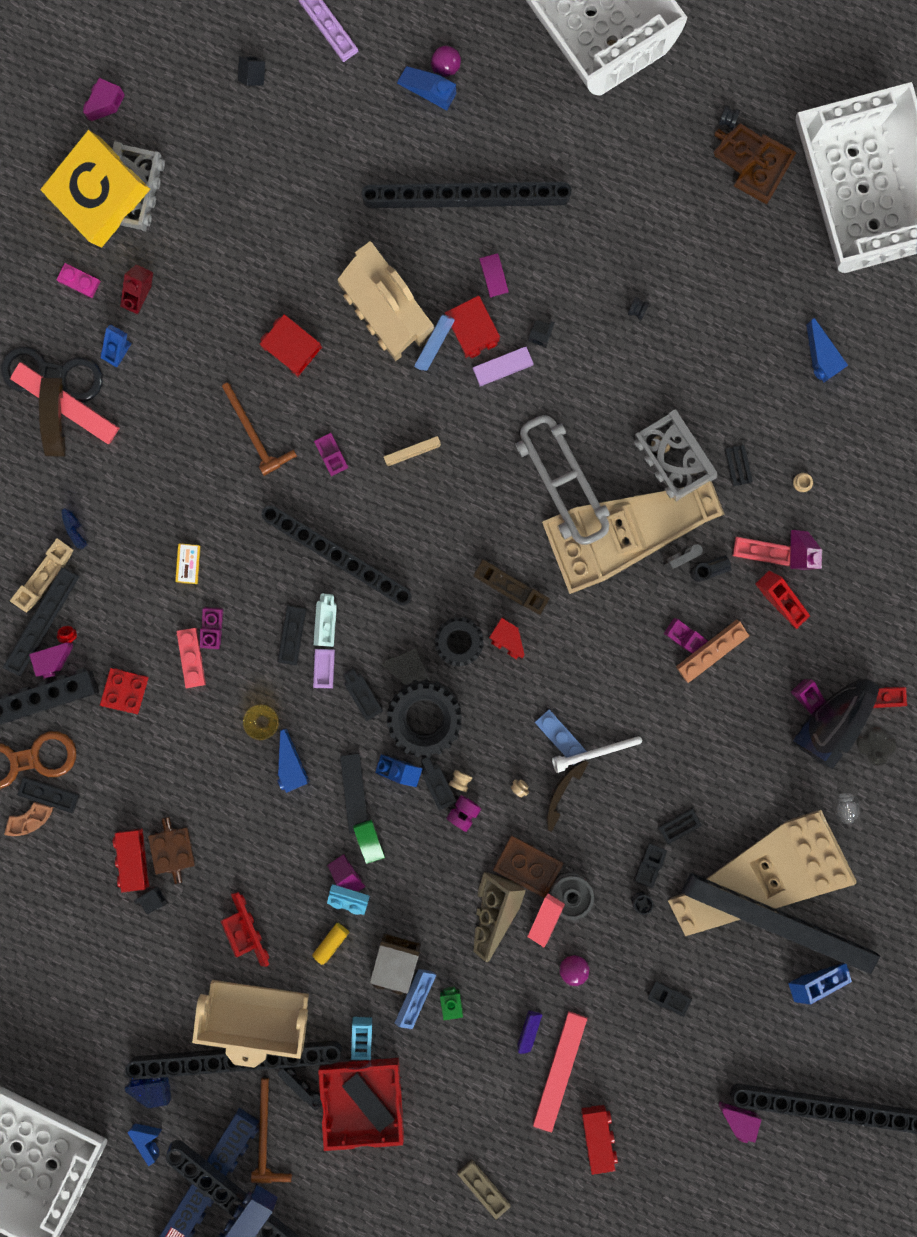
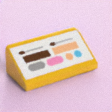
[176,543,201,584]

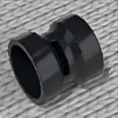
[631,892,654,915]

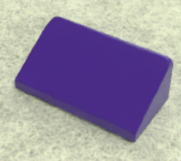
[517,1010,542,1054]

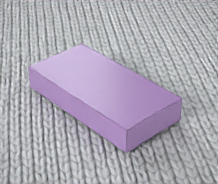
[313,649,335,688]

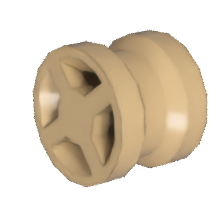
[449,770,472,792]

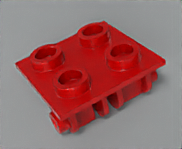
[99,668,149,714]

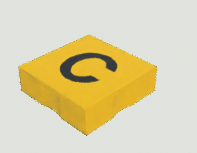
[40,130,150,248]

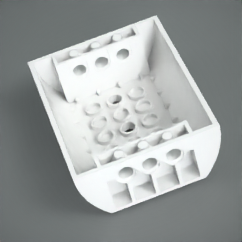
[526,0,687,95]
[795,82,917,273]
[0,1086,107,1237]

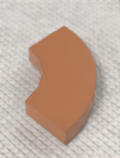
[4,802,54,836]

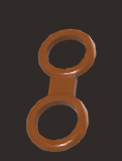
[0,731,76,789]

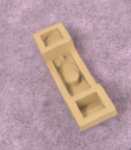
[10,538,73,613]

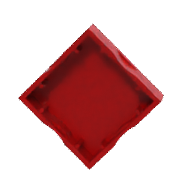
[318,1058,404,1151]

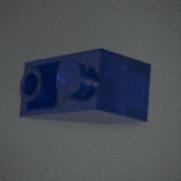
[125,1077,171,1108]

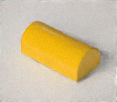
[312,923,350,965]

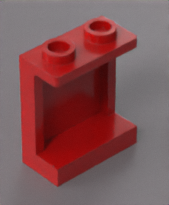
[445,296,500,358]
[260,314,322,377]

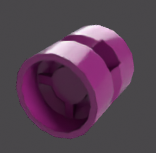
[446,795,482,832]

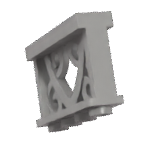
[112,141,165,232]
[634,409,717,502]

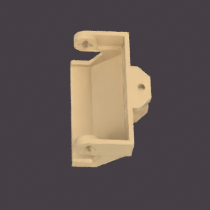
[338,241,434,361]
[192,980,309,1067]

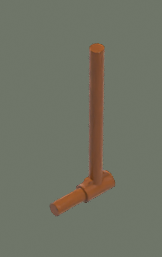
[222,383,297,476]
[251,1078,292,1183]

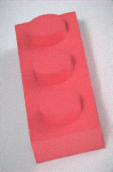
[177,628,206,688]

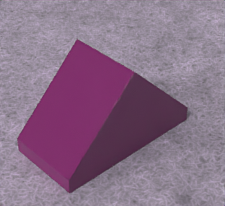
[791,679,825,714]
[328,854,365,892]

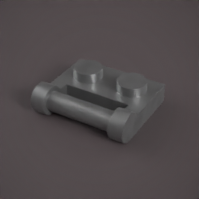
[664,544,703,572]

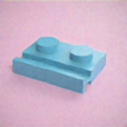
[327,884,370,915]

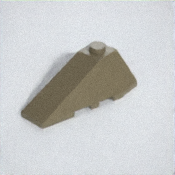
[473,872,526,962]

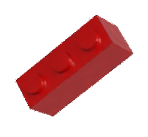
[113,828,149,893]
[581,1105,618,1175]

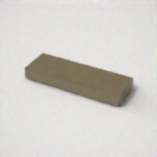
[457,1160,511,1220]

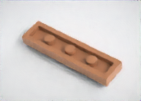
[676,620,749,683]

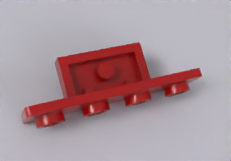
[221,892,269,967]

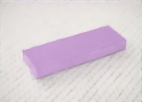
[473,347,533,386]

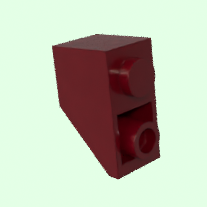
[120,265,153,315]

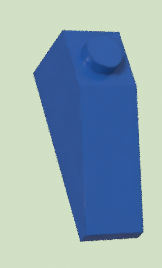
[397,66,456,110]
[806,318,848,382]
[278,729,310,793]
[788,963,852,1004]

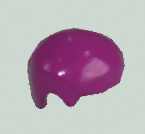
[430,45,461,77]
[559,955,590,986]

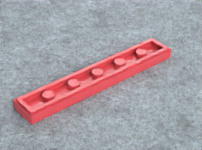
[10,362,120,444]
[533,1011,587,1133]

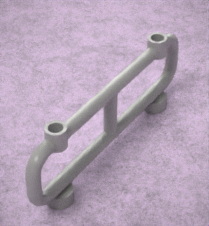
[515,415,610,545]

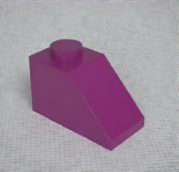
[790,530,822,570]
[29,643,73,679]
[719,1102,762,1143]

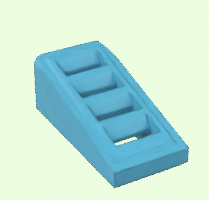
[351,1017,372,1060]

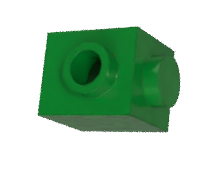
[440,987,463,1020]

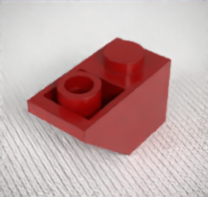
[489,618,524,660]

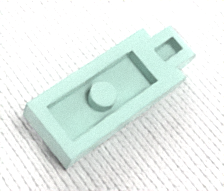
[314,593,337,647]

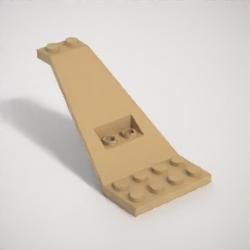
[542,481,725,594]
[668,810,857,936]

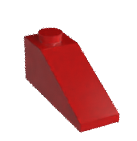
[755,571,810,629]

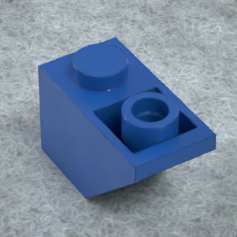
[375,754,422,787]

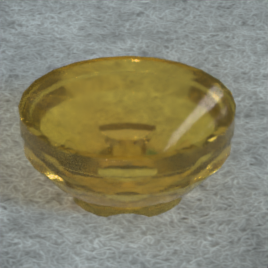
[243,704,279,740]

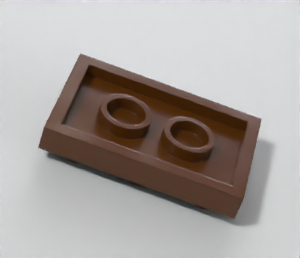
[734,134,796,205]
[493,835,563,898]

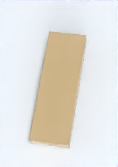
[384,436,441,466]

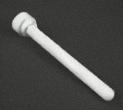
[552,736,642,773]

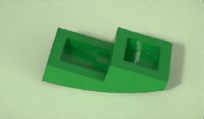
[353,820,385,864]

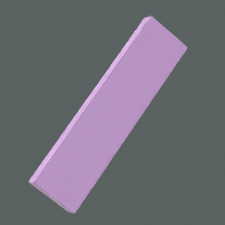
[299,0,359,62]

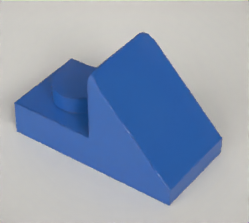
[101,325,132,367]
[127,1124,162,1166]

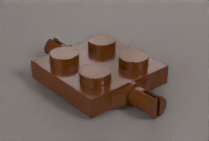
[714,123,770,175]
[148,817,195,884]

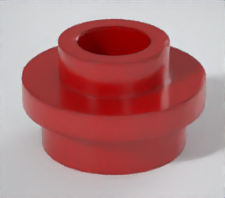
[57,626,77,643]

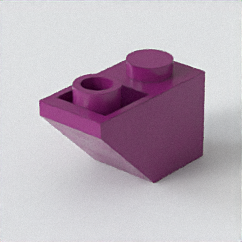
[83,78,125,121]

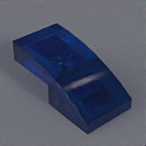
[62,508,88,549]

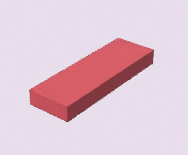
[732,537,791,566]
[528,894,565,947]

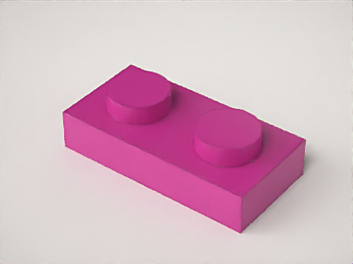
[56,263,101,298]

